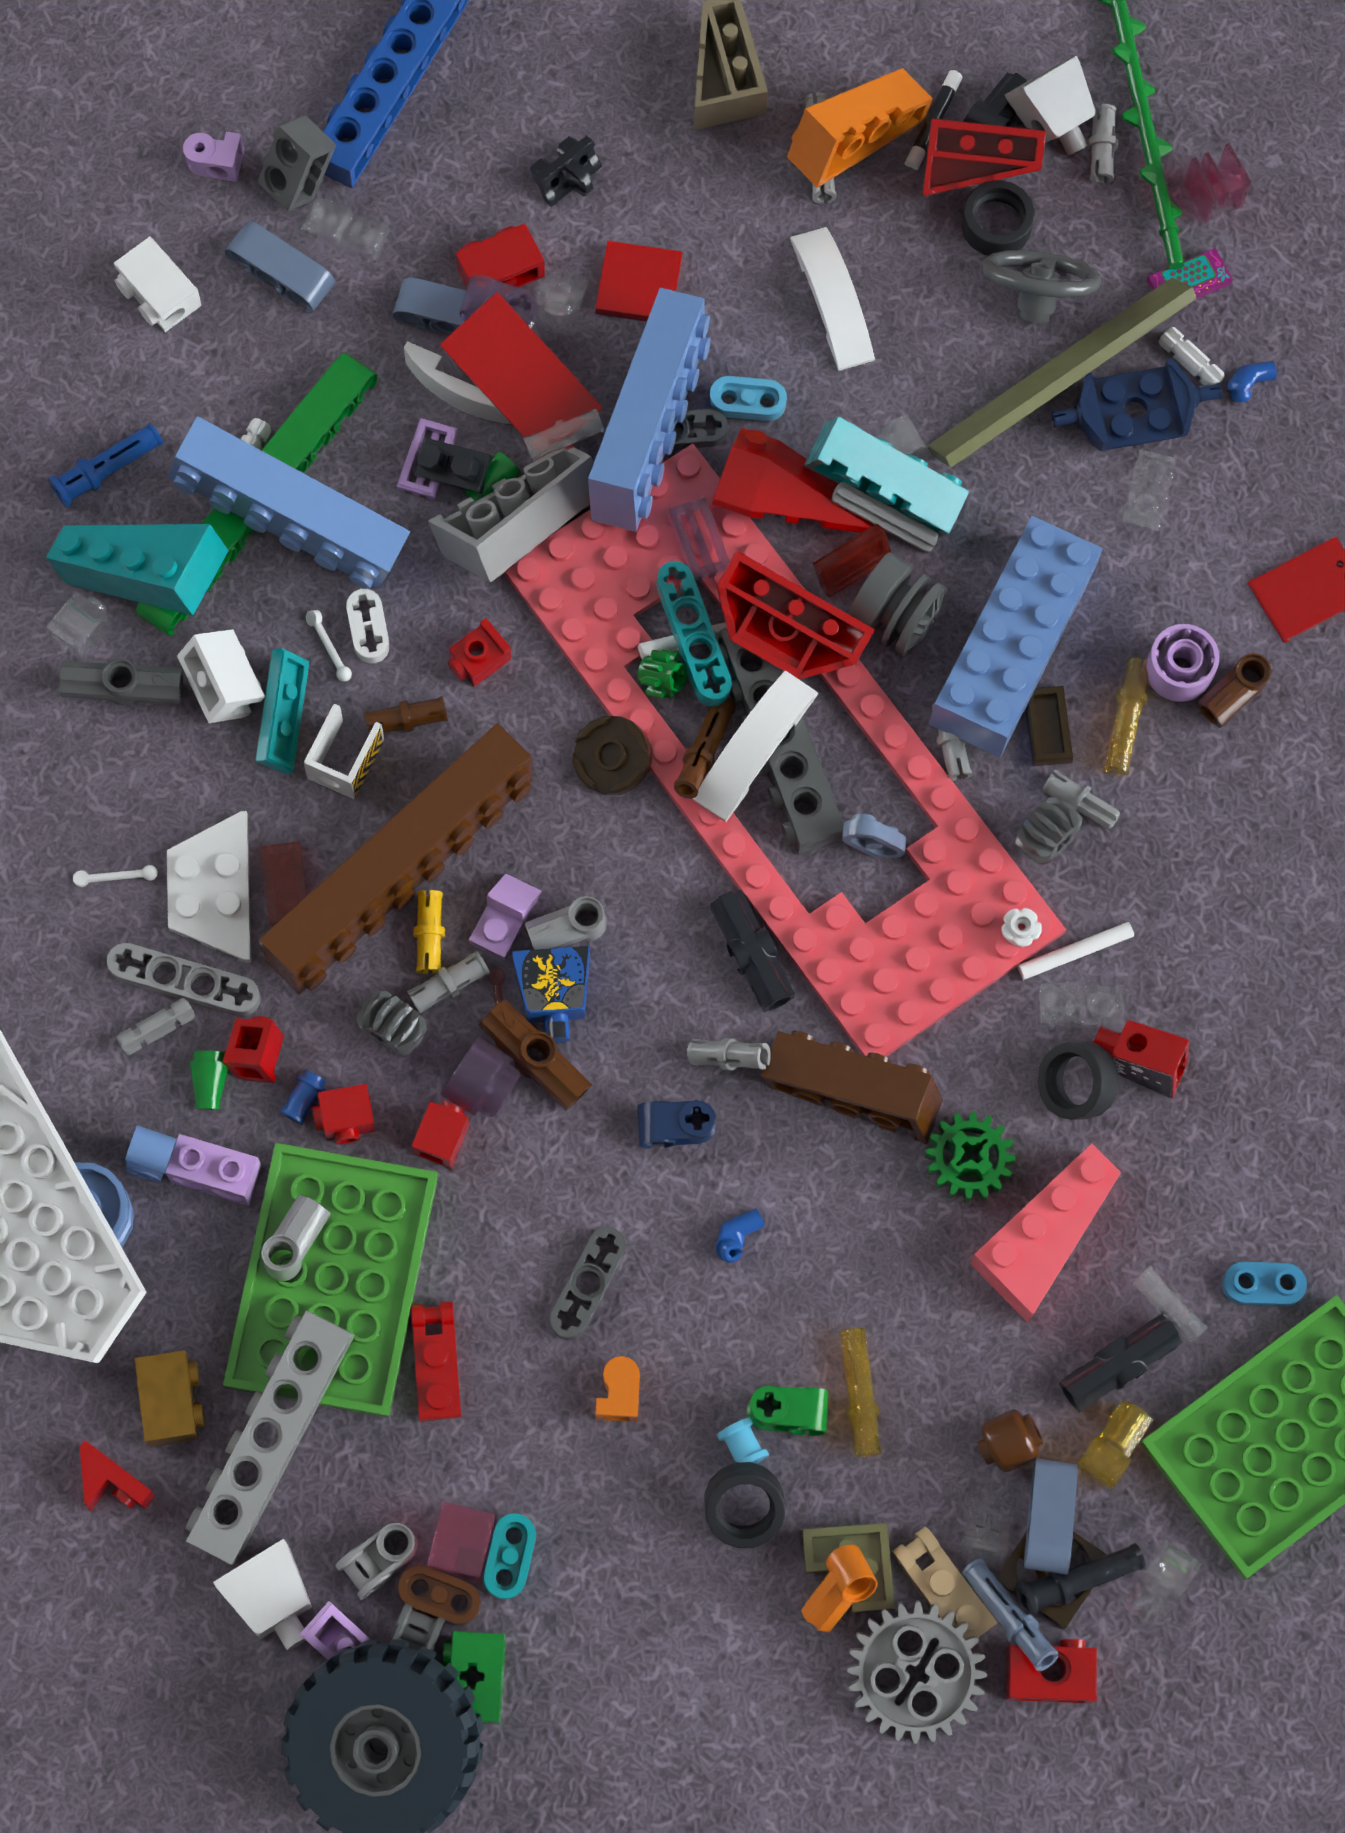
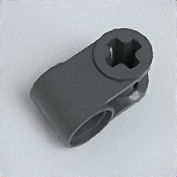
[391,1603,445,1651]

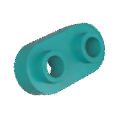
[482,1513,536,1600]

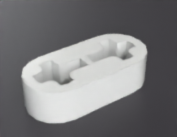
[346,589,389,663]

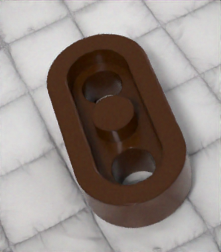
[398,1565,481,1626]

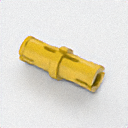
[413,890,445,974]

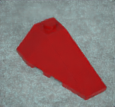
[712,428,874,534]

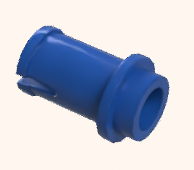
[280,1070,326,1125]

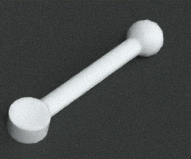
[306,610,352,682]
[73,865,158,887]

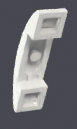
[790,227,875,371]
[404,341,511,424]
[693,671,818,822]

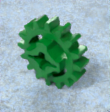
[925,1111,1016,1203]

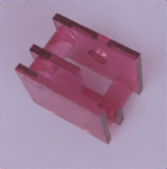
[1183,143,1252,223]
[427,1502,496,1582]

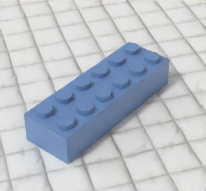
[588,288,711,532]
[168,416,411,589]
[928,516,1103,758]

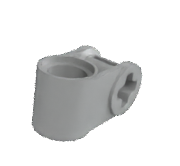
[335,1523,418,1600]

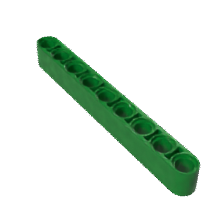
[136,353,378,636]

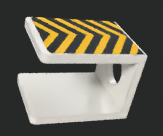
[304,704,384,799]

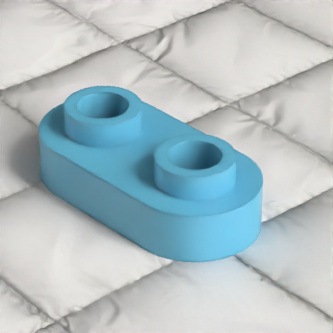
[709,376,787,421]

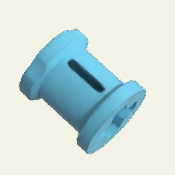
[717,1417,769,1464]

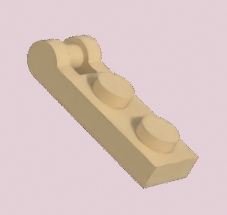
[891,1526,997,1638]

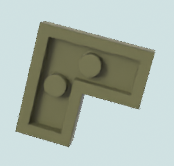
[802,1523,895,1614]

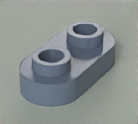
[842,814,906,858]

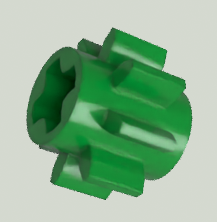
[638,649,687,699]

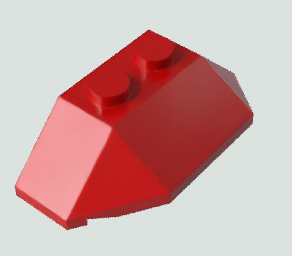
[716,550,875,680]

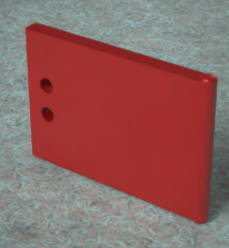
[1247,536,1345,643]

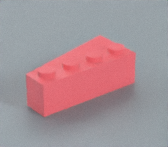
[970,1143,1121,1323]

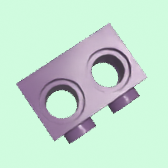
[166,1134,262,1206]

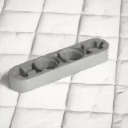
[107,943,261,1016]

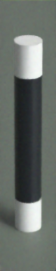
[905,70,963,170]

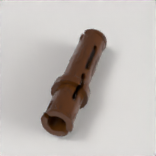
[674,698,736,799]

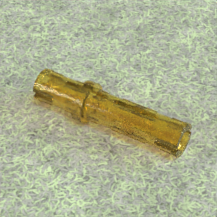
[1104,657,1148,776]
[839,1327,882,1457]

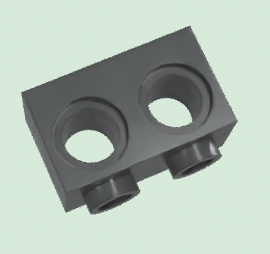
[257,115,336,212]

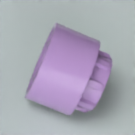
[1145,624,1219,702]

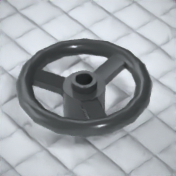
[981,250,1103,323]

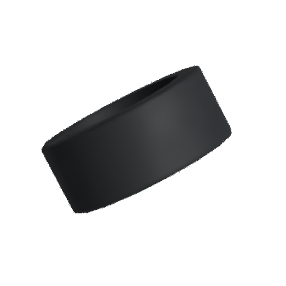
[961,180,1035,256]
[1037,1041,1119,1120]
[704,1462,785,1549]

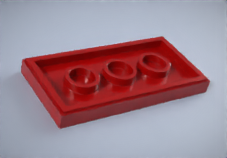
[440,292,603,457]

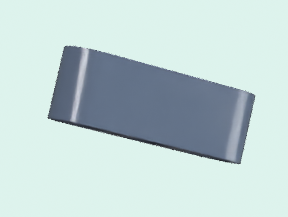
[224,221,336,313]
[392,278,490,334]
[1024,1458,1078,1575]

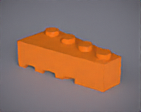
[787,68,933,188]

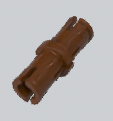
[365,696,448,734]

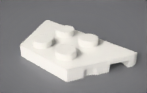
[167,811,251,963]

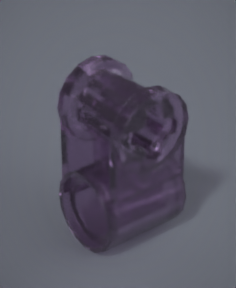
[460,275,538,328]

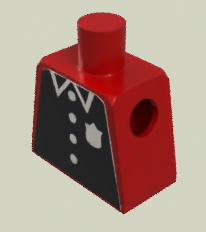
[1093,1020,1189,1099]

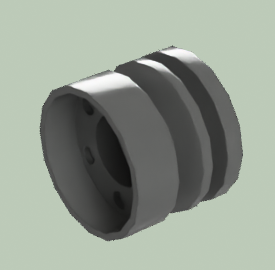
[848,552,948,658]

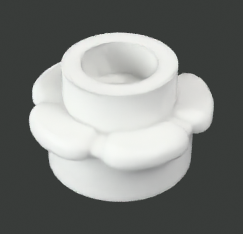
[1001,908,1042,947]

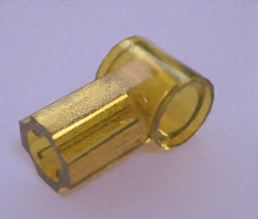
[1077,1400,1153,1490]

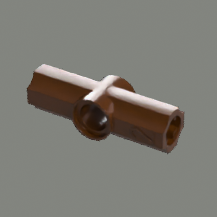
[479,999,592,1111]

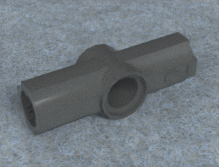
[59,659,184,705]

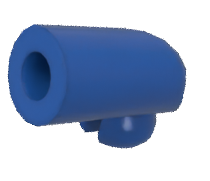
[1228,361,1277,403]

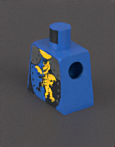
[512,946,590,1044]

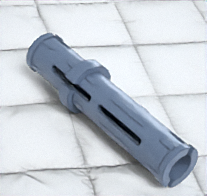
[962,1559,1058,1671]

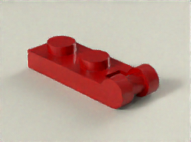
[411,1301,462,1422]

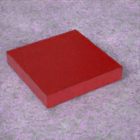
[595,240,683,322]

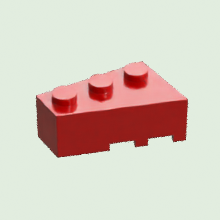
[923,118,1046,196]

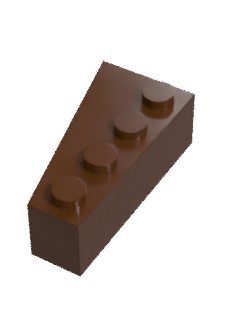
[762,1030,943,1145]

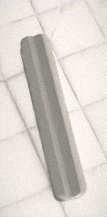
[831,482,938,553]

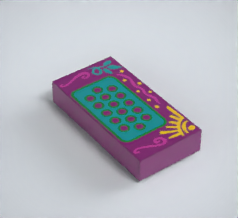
[1146,248,1233,299]

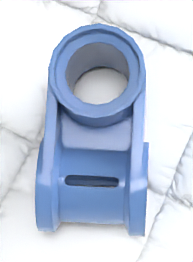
[125,1125,177,1183]

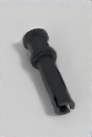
[1016,1543,1146,1617]

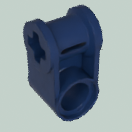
[637,1100,716,1149]

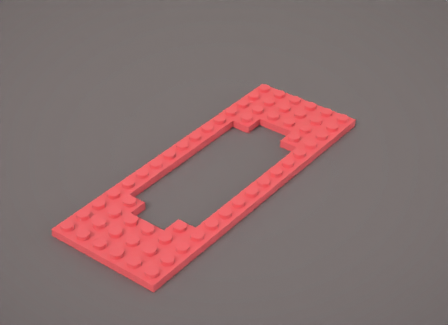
[504,444,1066,1057]

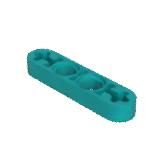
[656,561,732,707]

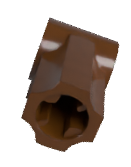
[1196,653,1271,728]

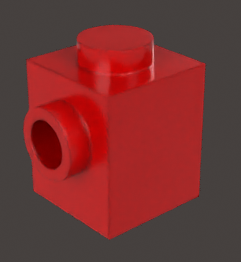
[312,1083,376,1145]

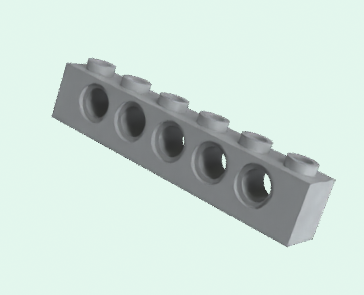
[185,1310,355,1565]

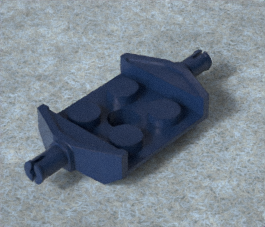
[1051,359,1222,451]

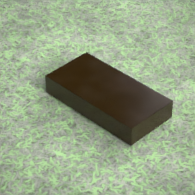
[1025,686,1073,766]

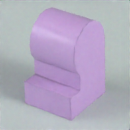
[183,132,245,182]

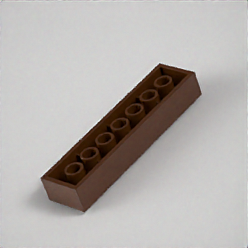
[259,723,533,995]

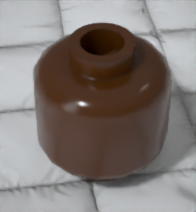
[977,1409,1043,1472]

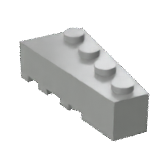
[428,444,594,583]

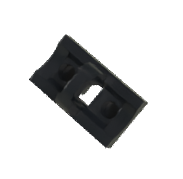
[530,135,602,207]
[415,438,493,494]

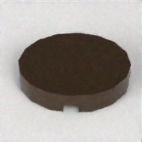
[572,716,652,795]

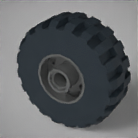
[281,1639,484,1833]

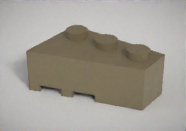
[693,0,768,130]

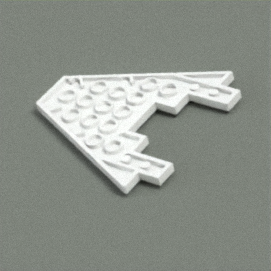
[0,1030,147,1363]

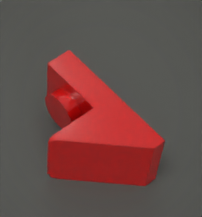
[80,1440,156,1511]

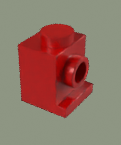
[448,618,511,687]
[223,1016,284,1083]

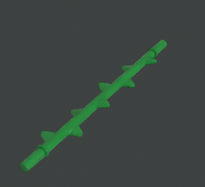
[1098,0,1184,270]

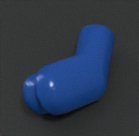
[716,1208,765,1263]

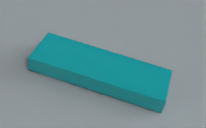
[255,648,310,774]

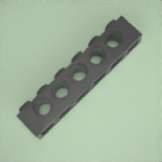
[719,628,843,856]

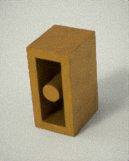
[135,1350,205,1447]

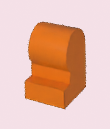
[596,1356,640,1422]

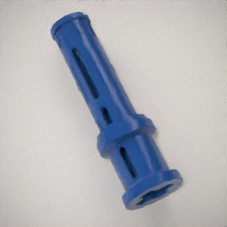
[48,423,163,508]

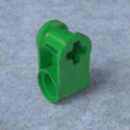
[746,1386,828,1436]

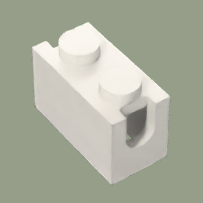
[114,236,201,332]
[177,629,265,723]

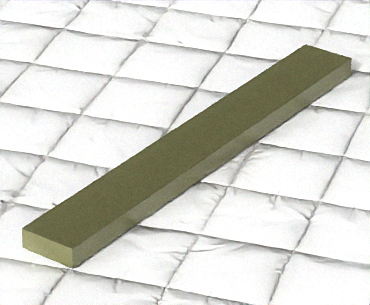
[927,278,1197,467]

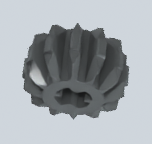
[1015,796,1083,865]
[356,991,427,1055]

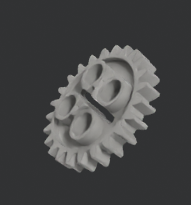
[847,1600,987,1744]

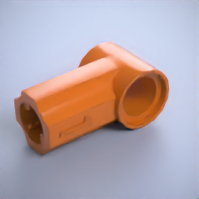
[801,1545,878,1632]

